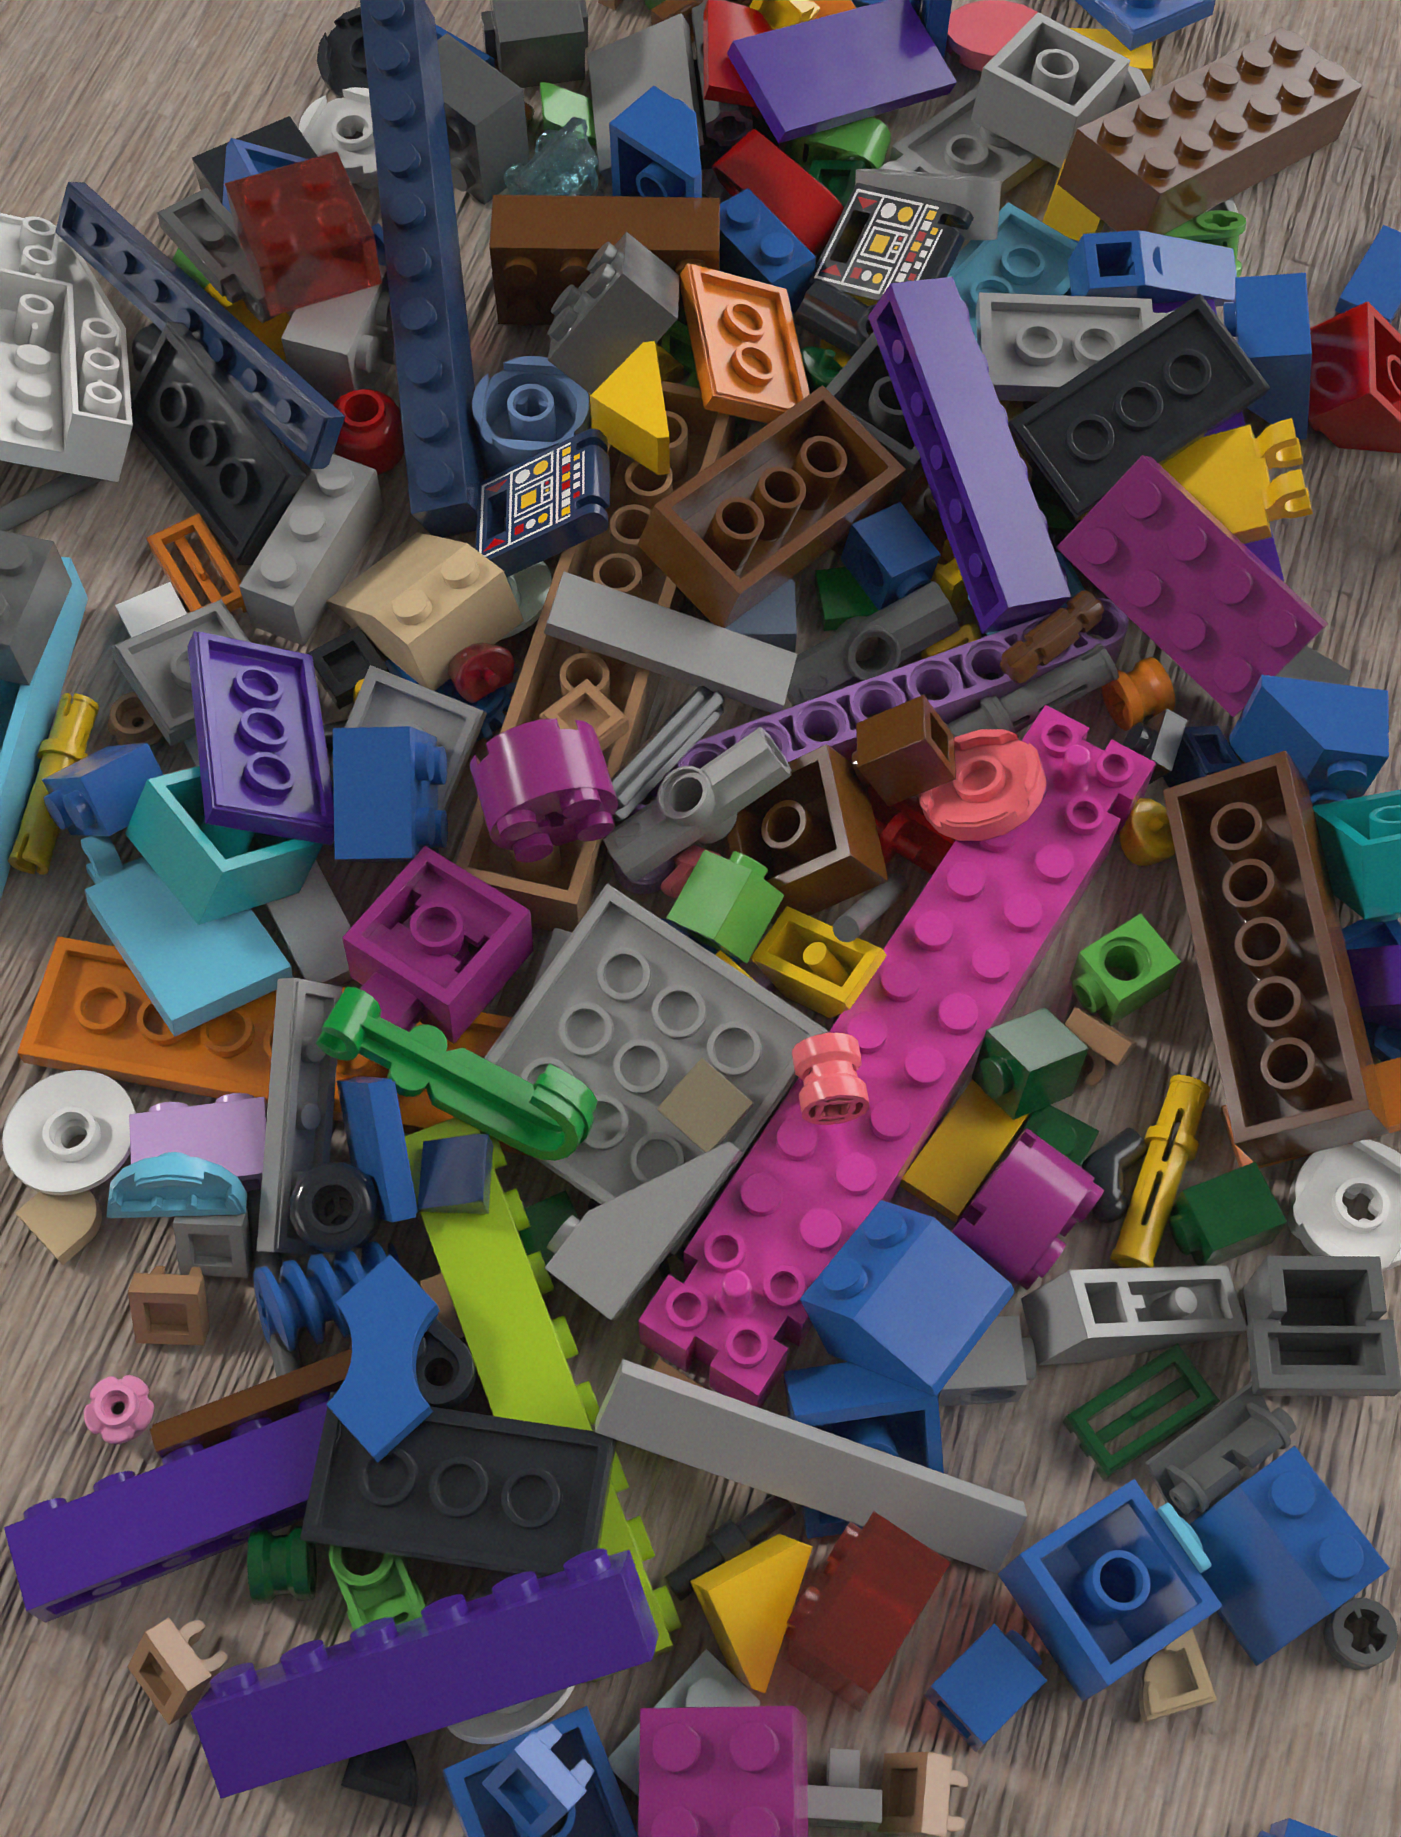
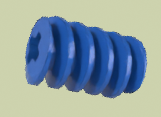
[253,1241,401,1352]

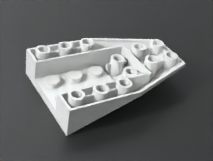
[0,213,133,482]

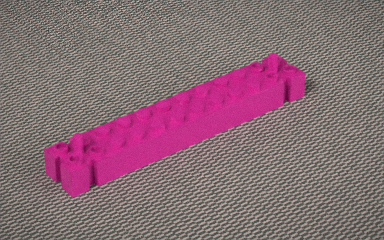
[638,705,1156,1408]

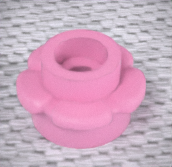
[84,1375,154,1444]

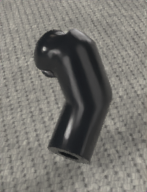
[1081,1127,1148,1224]

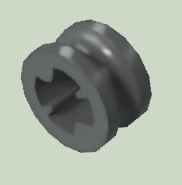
[1323,1598,1398,1670]

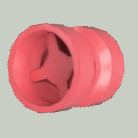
[792,1033,870,1125]

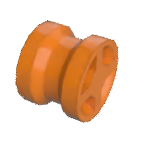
[1102,657,1175,731]

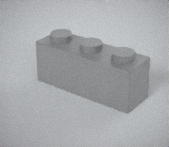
[239,454,385,646]

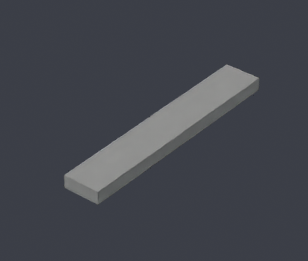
[595,1359,1027,1573]

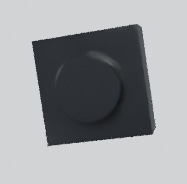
[307,626,389,710]
[1122,709,1187,785]

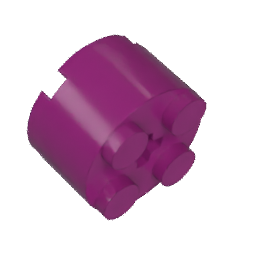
[470,718,618,863]
[951,1128,1104,1290]

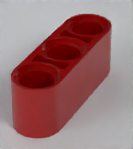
[712,129,844,256]

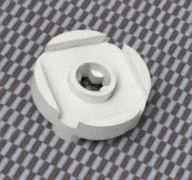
[299,87,378,189]
[1287,1140,1401,1272]

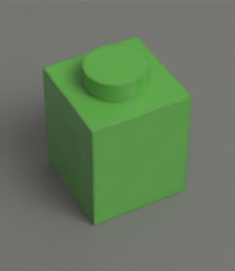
[667,850,784,964]

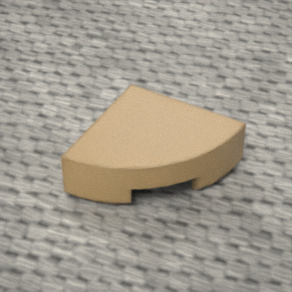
[1139,1628,1217,1723]

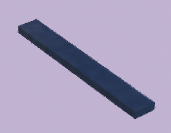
[55,182,345,469]

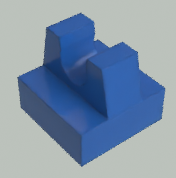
[482,1723,595,1837]

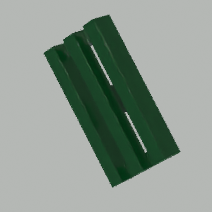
[1063,1343,1220,1481]

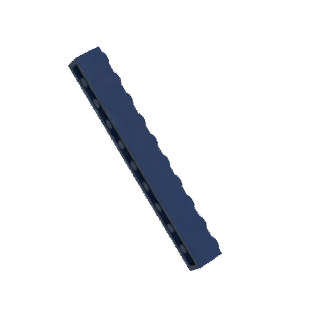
[360,0,485,538]

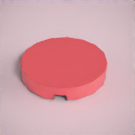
[945,0,1037,72]
[918,729,1047,841]

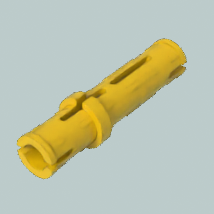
[8,693,100,875]
[1110,1075,1211,1268]

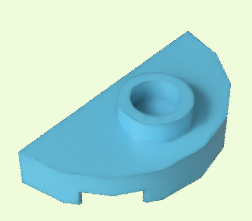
[106,1152,247,1218]

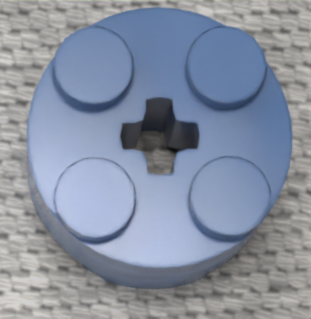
[472,356,591,478]

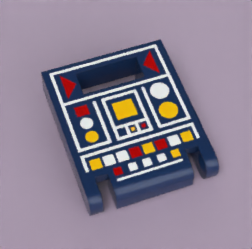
[476,429,610,578]

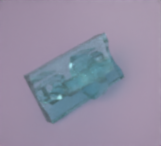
[504,117,599,196]

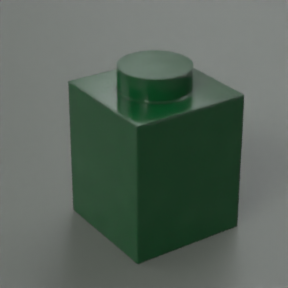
[971,1007,1089,1120]
[1169,1162,1287,1266]

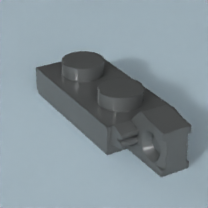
[157,188,282,324]

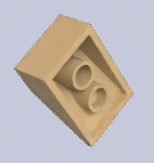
[326,532,524,691]

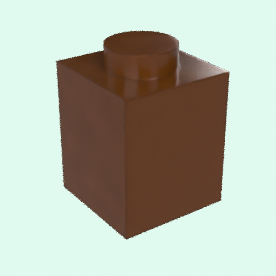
[852,694,956,807]

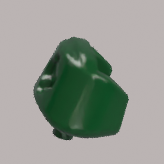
[800,346,843,394]

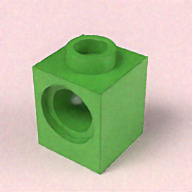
[1070,913,1181,1026]

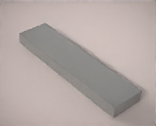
[543,572,797,713]
[256,978,342,1254]

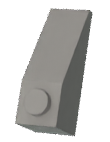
[545,1142,744,1320]
[1020,1266,1247,1365]

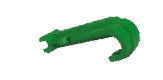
[316,987,597,1161]

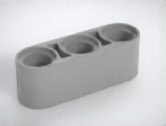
[855,169,1002,240]

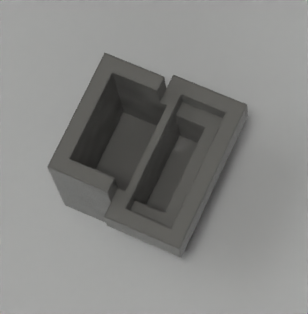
[481,0,588,88]
[1243,1256,1401,1396]

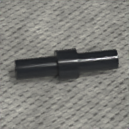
[664,1495,796,1601]

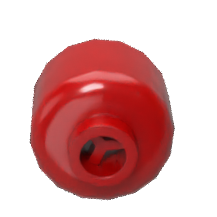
[332,389,405,475]

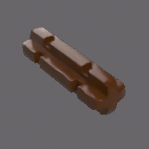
[999,591,1104,683]

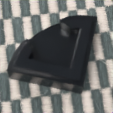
[341,1740,419,1809]

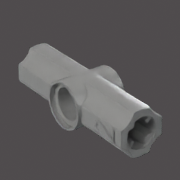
[603,727,792,882]

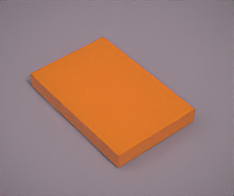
[679,263,810,424]

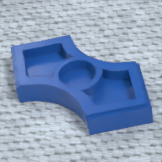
[326,1255,440,1463]

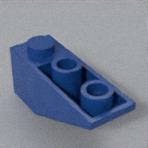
[1067,230,1237,307]

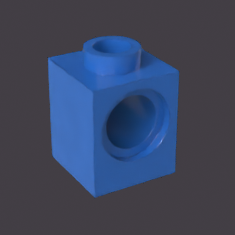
[840,502,941,610]
[924,1623,1047,1752]

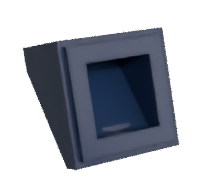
[1162,725,1241,788]
[418,1134,493,1214]

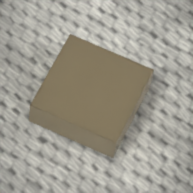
[656,1058,754,1153]

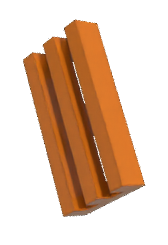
[146,513,247,613]

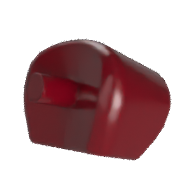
[448,643,514,703]

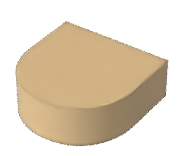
[15,1190,102,1265]

